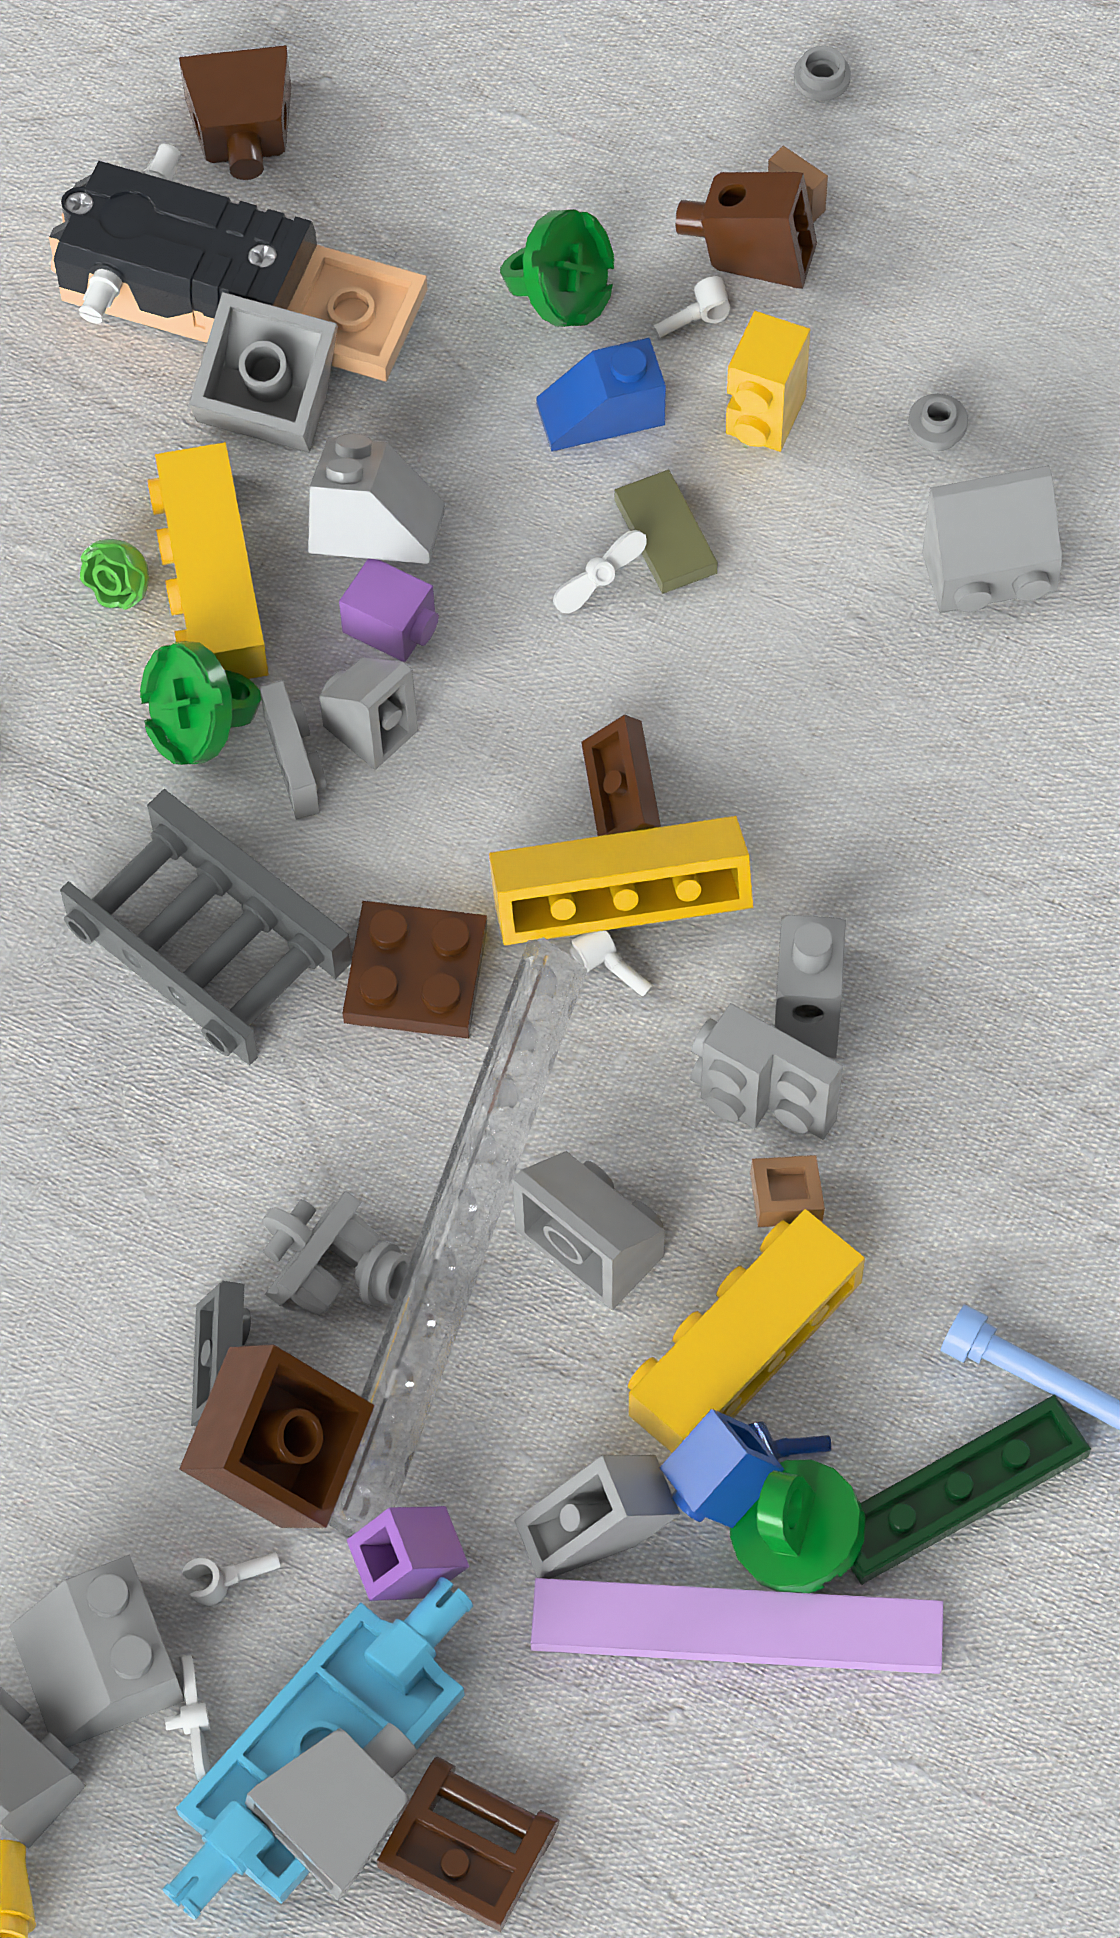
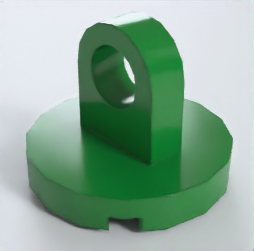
[500,209,614,327]
[140,641,261,765]
[730,1459,866,1593]

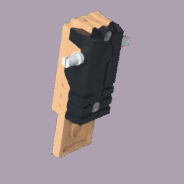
[49,143,428,382]

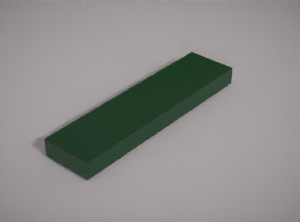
[851,1394,1091,1585]

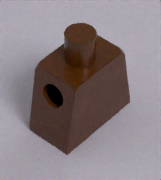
[179,45,291,180]
[675,172,817,289]

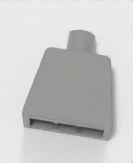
[774,915,846,1058]
[245,1723,418,1901]

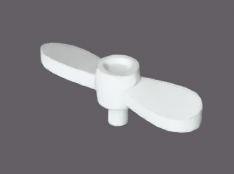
[553,530,647,613]
[164,1655,211,1783]

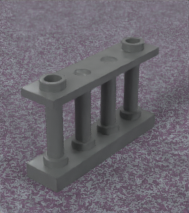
[60,788,352,1066]

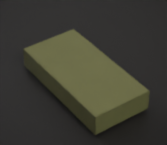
[614,469,718,594]

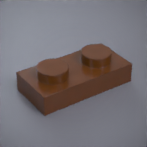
[581,714,661,836]

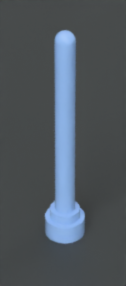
[940,1304,1120,1430]

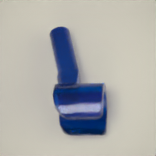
[748,1421,832,1460]

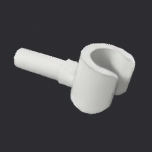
[653,276,730,338]
[570,930,653,998]
[182,1552,281,1606]

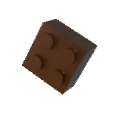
[179,1344,375,1528]

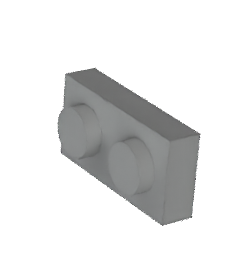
[259,680,327,820]

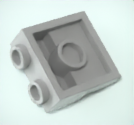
[690,1003,843,1140]

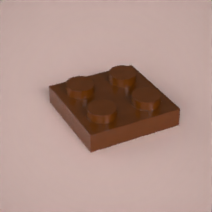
[342,901,488,1039]

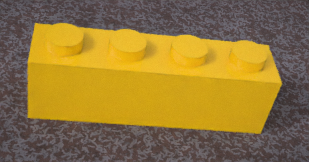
[147,442,269,679]
[489,816,753,945]
[628,1209,865,1453]

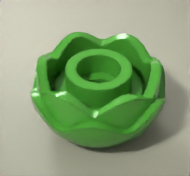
[80,539,149,610]

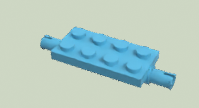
[162,1577,473,1920]

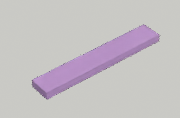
[531,1578,943,1674]

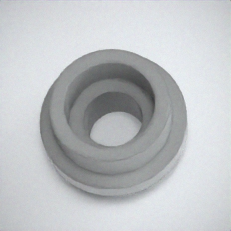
[794,46,851,101]
[908,393,968,451]
[355,1241,413,1307]

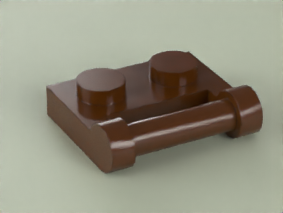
[377,1756,560,1932]

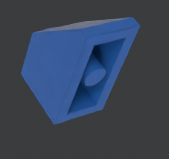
[536,337,666,452]

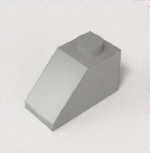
[319,657,418,770]
[514,1455,680,1579]

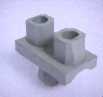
[263,1191,379,1316]

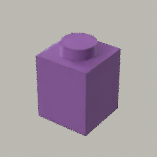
[339,559,439,662]
[347,1506,470,1601]

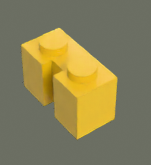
[726,310,811,452]

